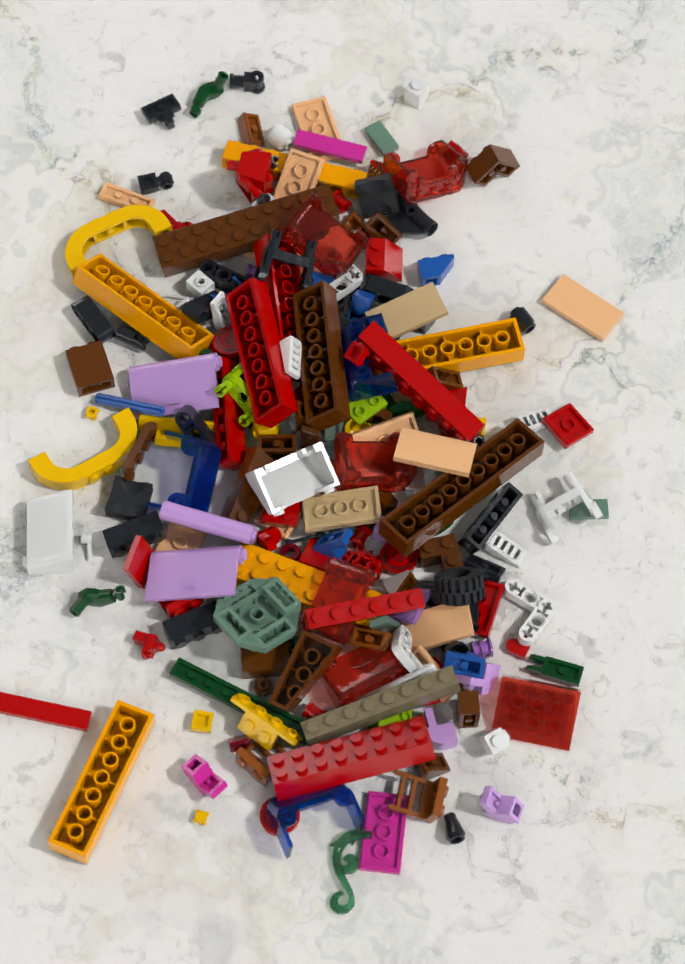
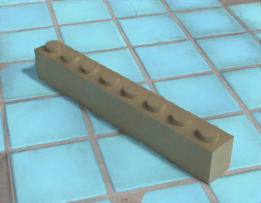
[300,665,461,745]

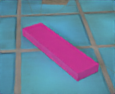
[293,129,367,164]

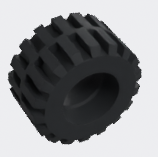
[434,567,485,606]

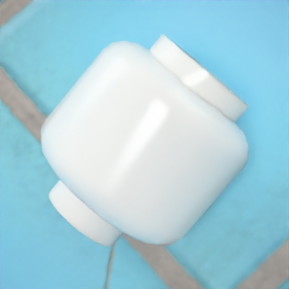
[267,124,294,150]

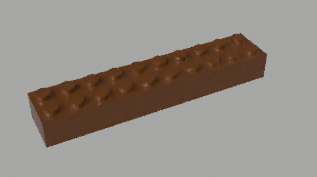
[152,183,341,278]
[378,418,545,557]

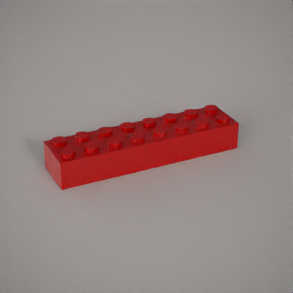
[253,234,302,383]
[225,277,298,428]
[357,321,485,442]
[266,715,436,802]

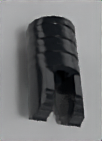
[114,323,150,351]

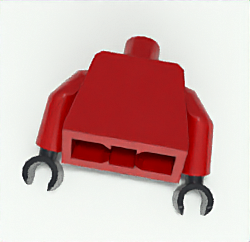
[227,148,279,205]

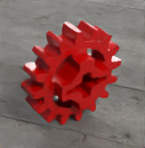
[340,547,383,587]

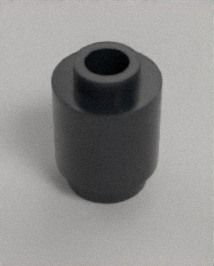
[509,307,536,335]

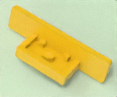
[139,415,215,449]
[230,693,303,751]

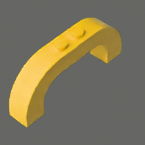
[65,205,173,278]
[28,408,138,491]

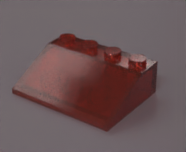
[492,674,581,751]

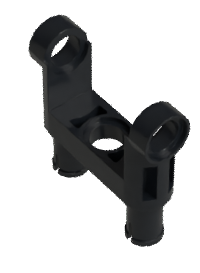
[254,229,318,291]

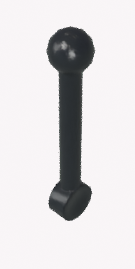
[285,531,324,545]

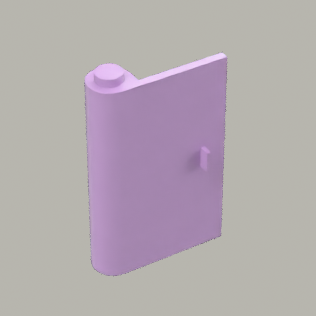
[129,353,223,421]
[159,501,258,545]
[145,545,247,602]

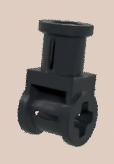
[229,70,265,94]

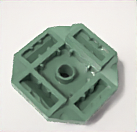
[213,577,301,654]

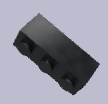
[102,510,167,559]
[162,600,222,649]

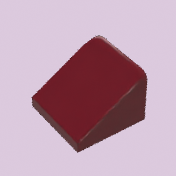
[227,734,250,753]

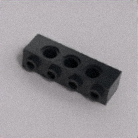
[457,482,523,554]

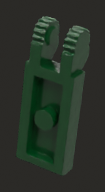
[526,654,584,687]

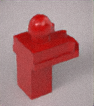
[256,526,281,552]
[132,630,165,660]

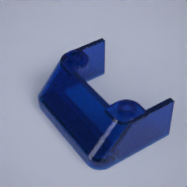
[341,313,398,402]
[147,430,222,513]
[266,784,365,858]

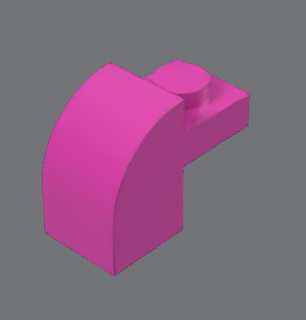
[181,754,228,799]

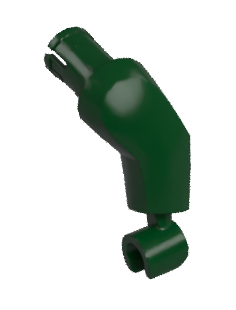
[189,71,229,118]
[382,392,430,421]
[69,585,126,617]

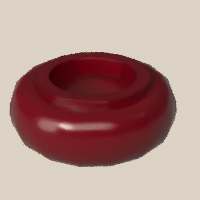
[278,544,302,561]

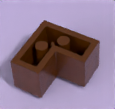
[465,144,520,186]
[417,533,464,571]

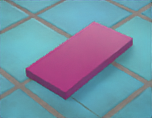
[359,791,408,875]

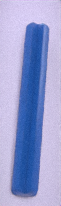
[95,393,165,417]

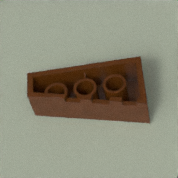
[220,446,274,524]
[268,630,343,713]

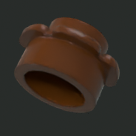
[254,677,273,696]

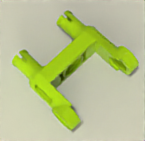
[214,363,255,427]

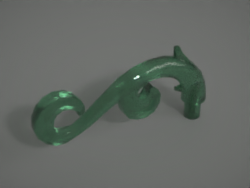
[330,829,372,915]

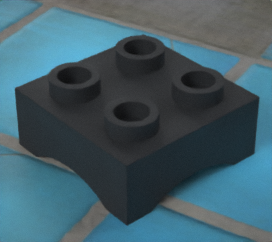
[354,173,399,219]
[105,475,153,521]

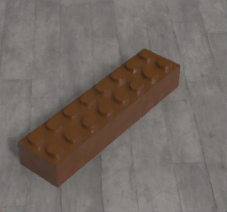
[292,280,351,431]

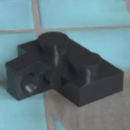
[141,93,181,130]
[464,553,506,583]

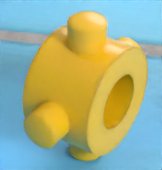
[84,406,100,421]
[193,809,210,826]

